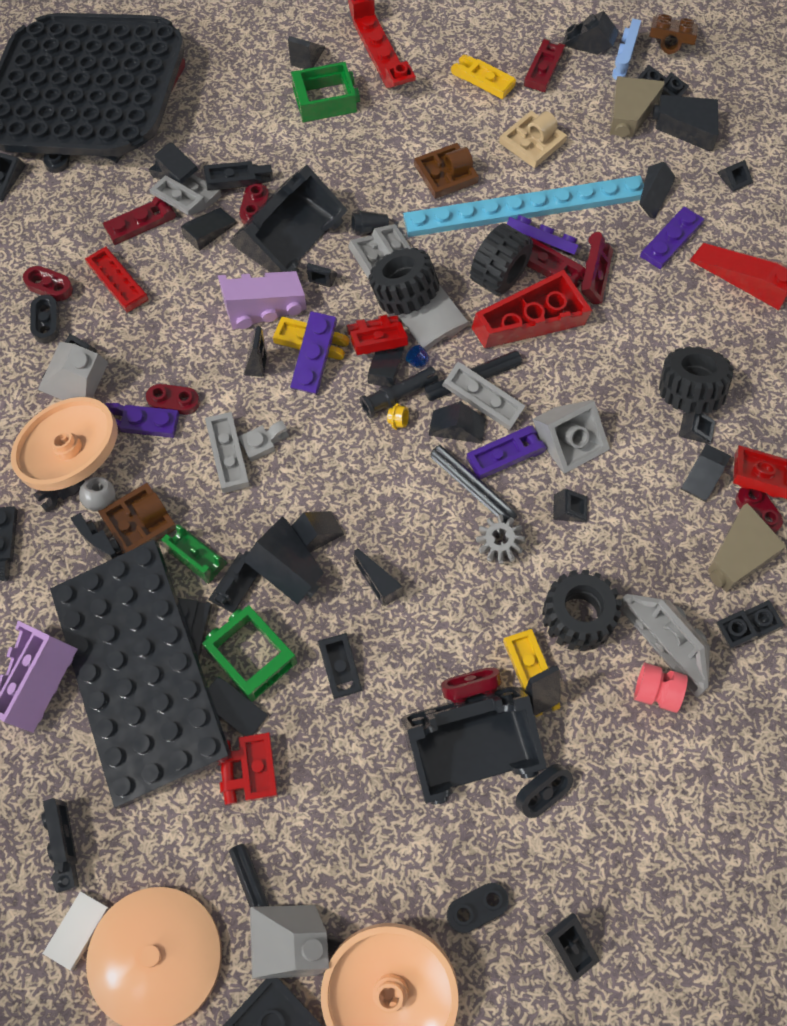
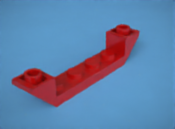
[348,0,416,88]

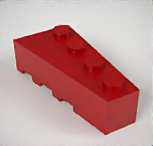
[471,270,592,348]

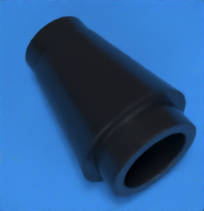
[351,210,389,235]

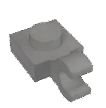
[238,421,289,462]

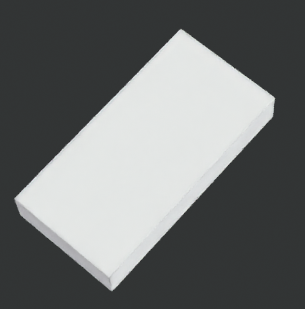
[42,891,110,971]

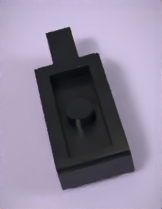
[203,161,273,191]
[41,798,79,893]

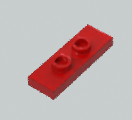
[85,246,149,313]

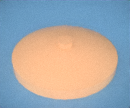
[11,397,118,491]
[86,887,222,1026]
[321,923,459,1026]

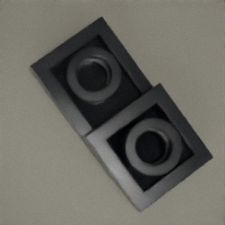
[638,65,689,96]
[71,513,122,561]
[716,600,784,649]

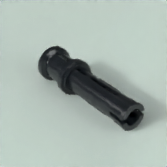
[359,366,438,419]

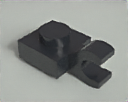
[34,480,85,512]

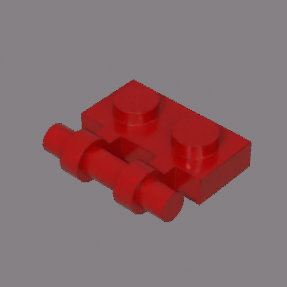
[346,315,408,355]
[217,732,278,806]

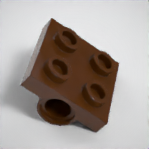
[649,14,698,54]
[414,143,479,199]
[98,483,176,553]

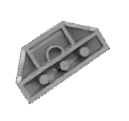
[620,594,710,698]

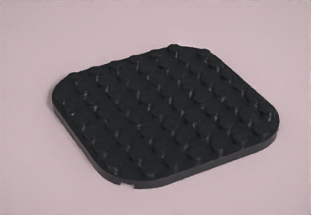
[0,13,185,157]

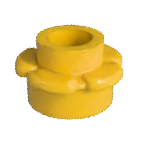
[387,403,409,430]

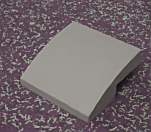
[149,174,221,215]
[348,224,411,279]
[398,286,469,351]

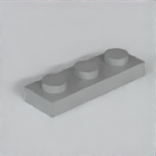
[442,362,525,430]
[205,412,250,493]

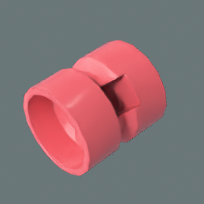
[634,662,688,713]

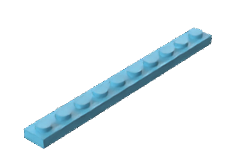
[403,175,644,237]

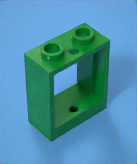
[291,62,360,123]
[202,605,297,702]

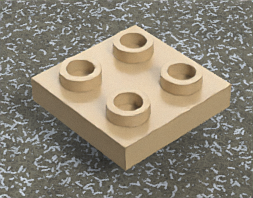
[499,110,567,168]

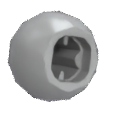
[79,477,116,512]

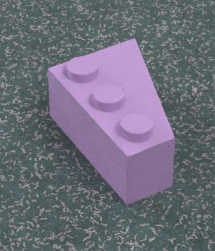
[218,271,307,330]
[0,621,77,733]

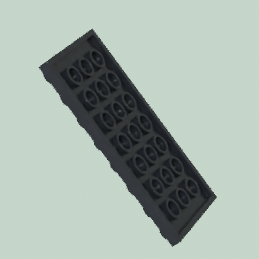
[50,540,232,809]

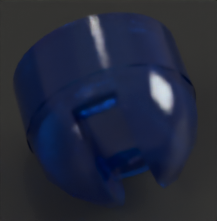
[406,345,429,368]

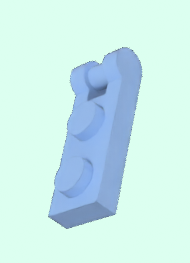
[612,18,641,80]

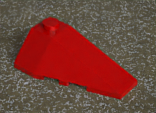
[690,243,787,310]

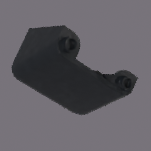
[229,164,348,273]
[401,686,547,805]

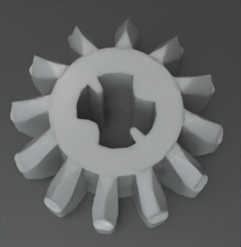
[476,515,525,564]

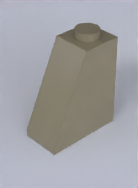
[609,76,664,137]
[707,503,786,593]

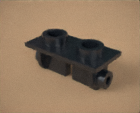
[208,551,259,613]

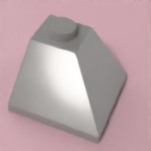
[38,342,109,400]
[533,400,610,474]
[250,905,329,979]

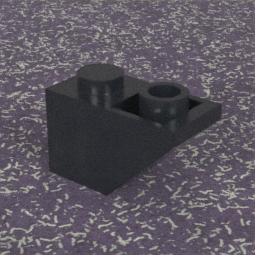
[562,10,619,55]

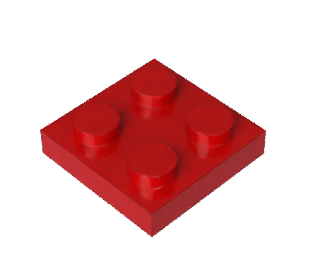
[733,445,787,499]

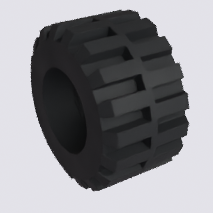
[470,223,533,296]
[369,248,440,315]
[659,346,734,414]
[542,570,622,651]

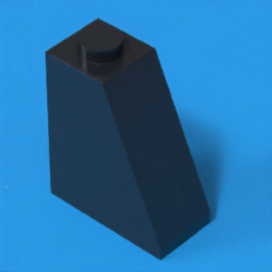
[652,95,719,151]
[243,516,324,605]

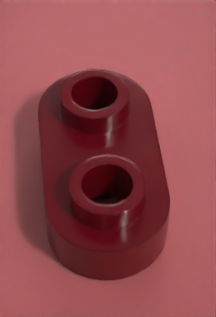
[239,184,269,224]
[23,266,73,301]
[146,384,200,415]
[735,487,783,534]
[441,668,502,703]

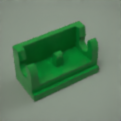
[161,525,228,584]

